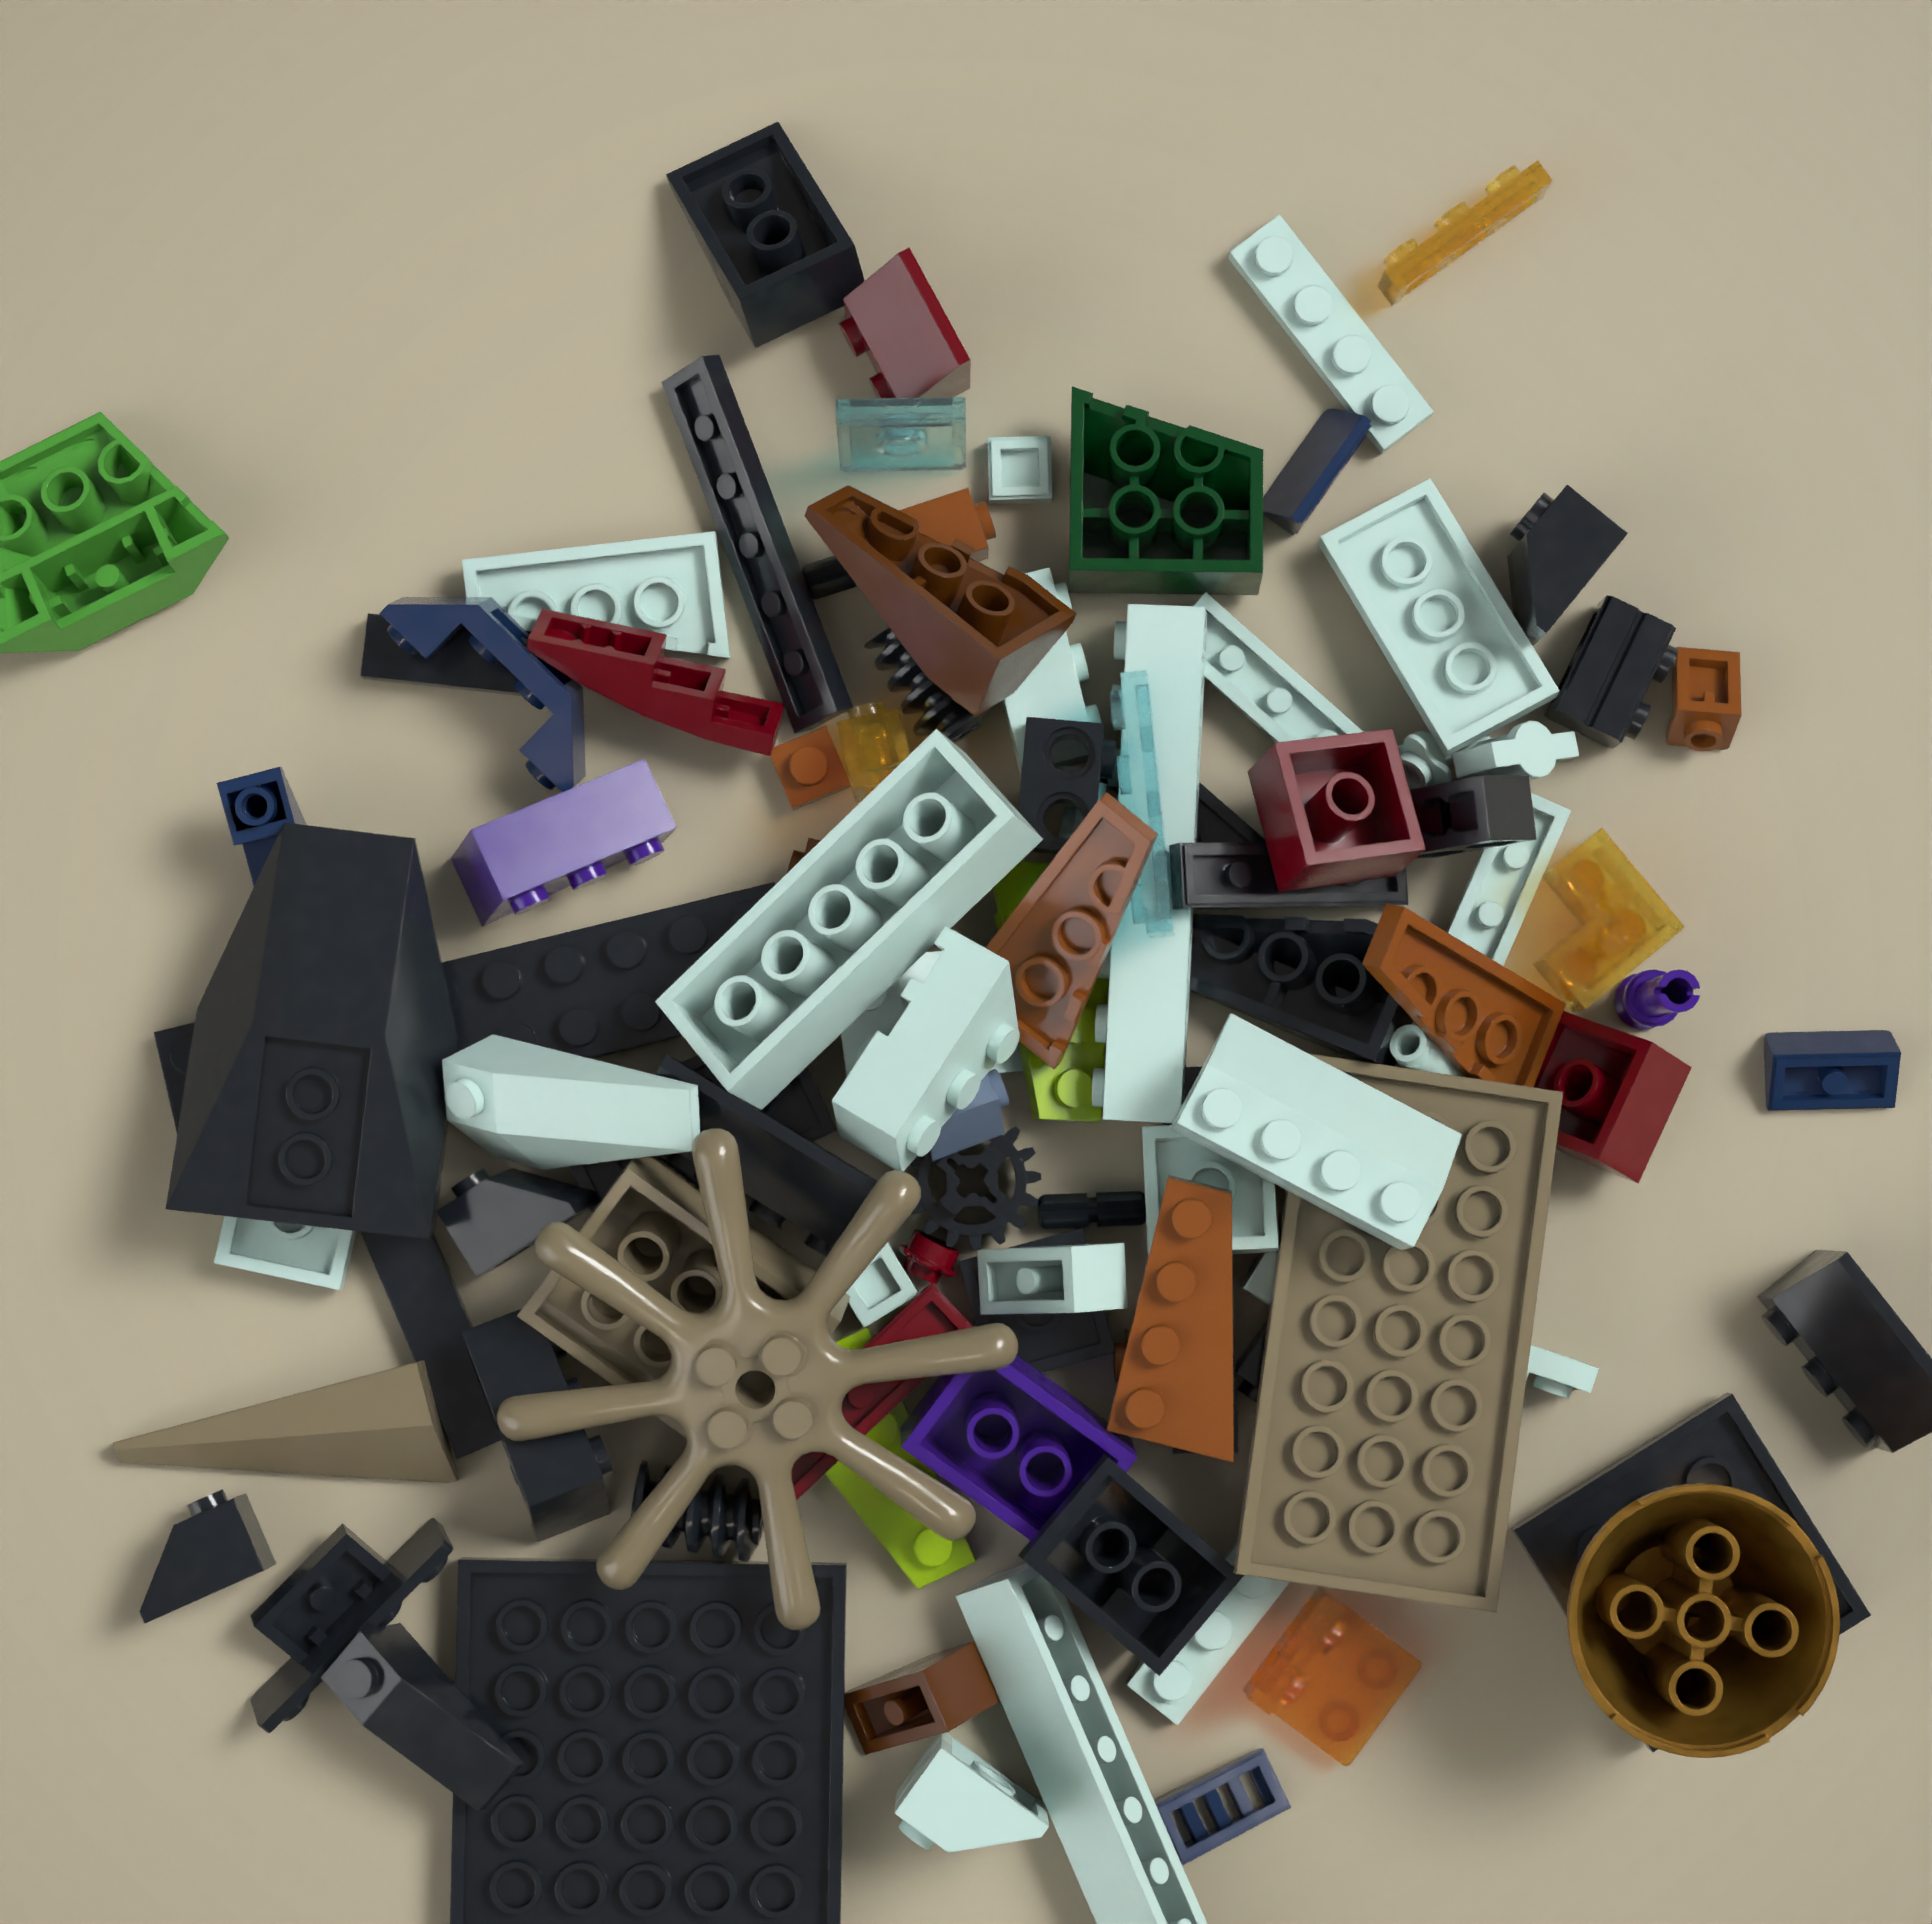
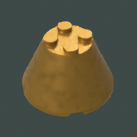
[1567,1483,1840,1758]

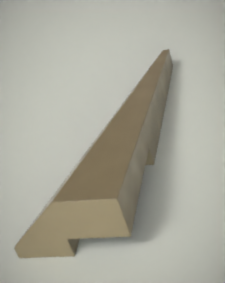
[113,1360,459,1483]

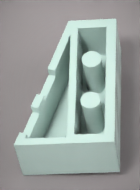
[832,926,1020,1171]

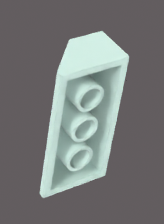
[1170,1013,1462,1251]

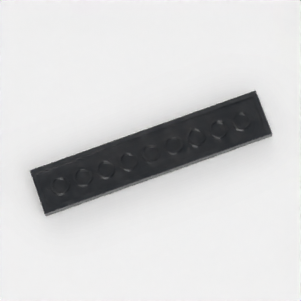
[154,882,776,1133]

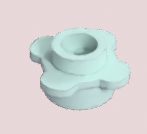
[1397,731,1452,789]

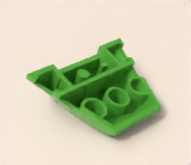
[0,412,229,653]

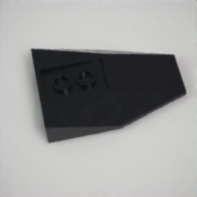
[166,822,458,1239]

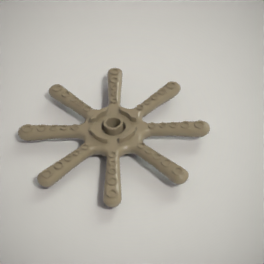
[497,1128,1018,1630]

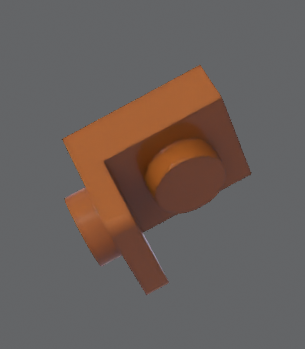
[1666,647,1742,751]

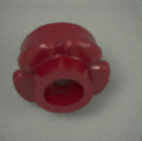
[899,1229,960,1284]

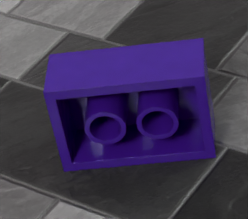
[900,1356,1137,1540]

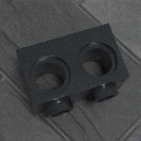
[1018,717,1116,854]
[1410,775,1537,859]

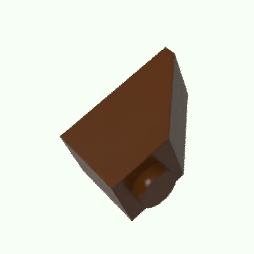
[845,1641,999,1755]

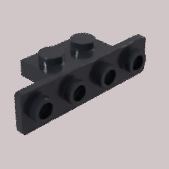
[250,1518,453,1733]

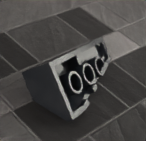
[1190,914,1414,1066]

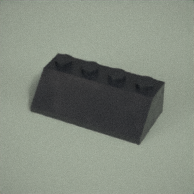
[655,1055,877,1257]

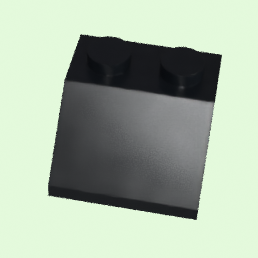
[1507,485,1628,646]

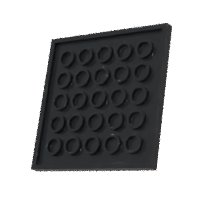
[450,1557,847,1924]

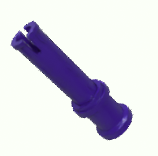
[1613,969,1700,1030]

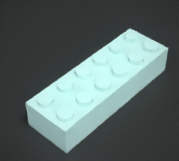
[655,729,1043,1110]

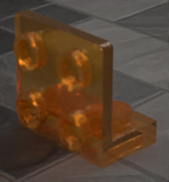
[1243,1586,1421,1766]

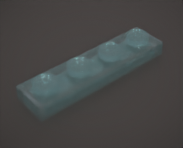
[1110,670,1175,938]

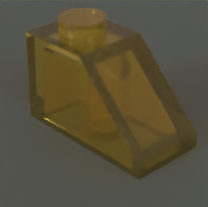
[836,702,910,803]

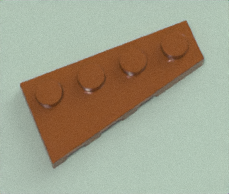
[1362,903,1566,1087]
[1106,1175,1234,1463]

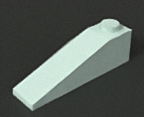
[442,1034,700,1170]

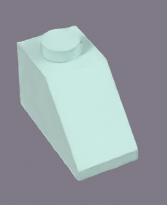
[977,1243,1128,1315]

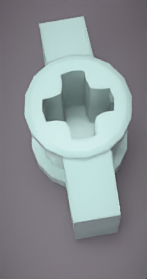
[1452,721,1579,780]

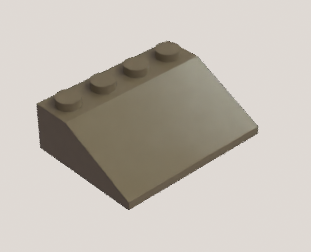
[517,1156,850,1467]

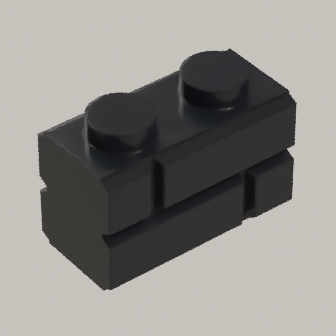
[1544,595,1678,749]

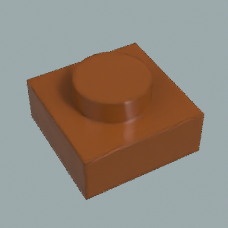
[771,726,851,811]

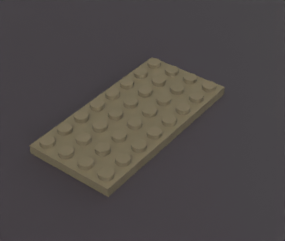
[1233,1053,1563,1613]

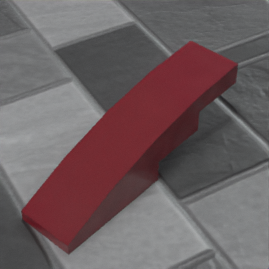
[527,608,784,757]

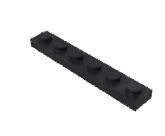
[661,355,854,733]

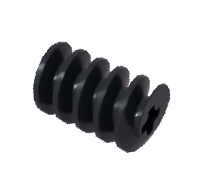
[864,628,990,744]
[631,1460,764,1562]

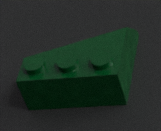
[1068,386,1263,595]

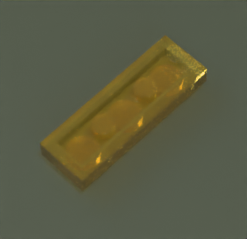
[1377,160,1553,306]

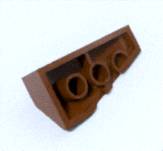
[804,485,1077,717]

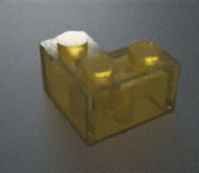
[1532,828,1685,1013]

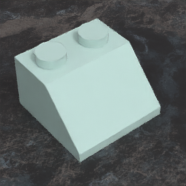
[895,1732,1049,1853]

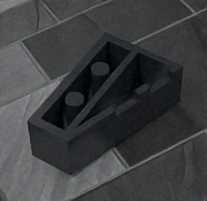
[461,1309,613,1542]

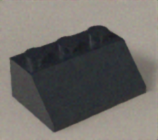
[1757,1250,1932,1453]

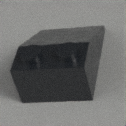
[666,122,865,348]
[1018,1454,1244,1676]

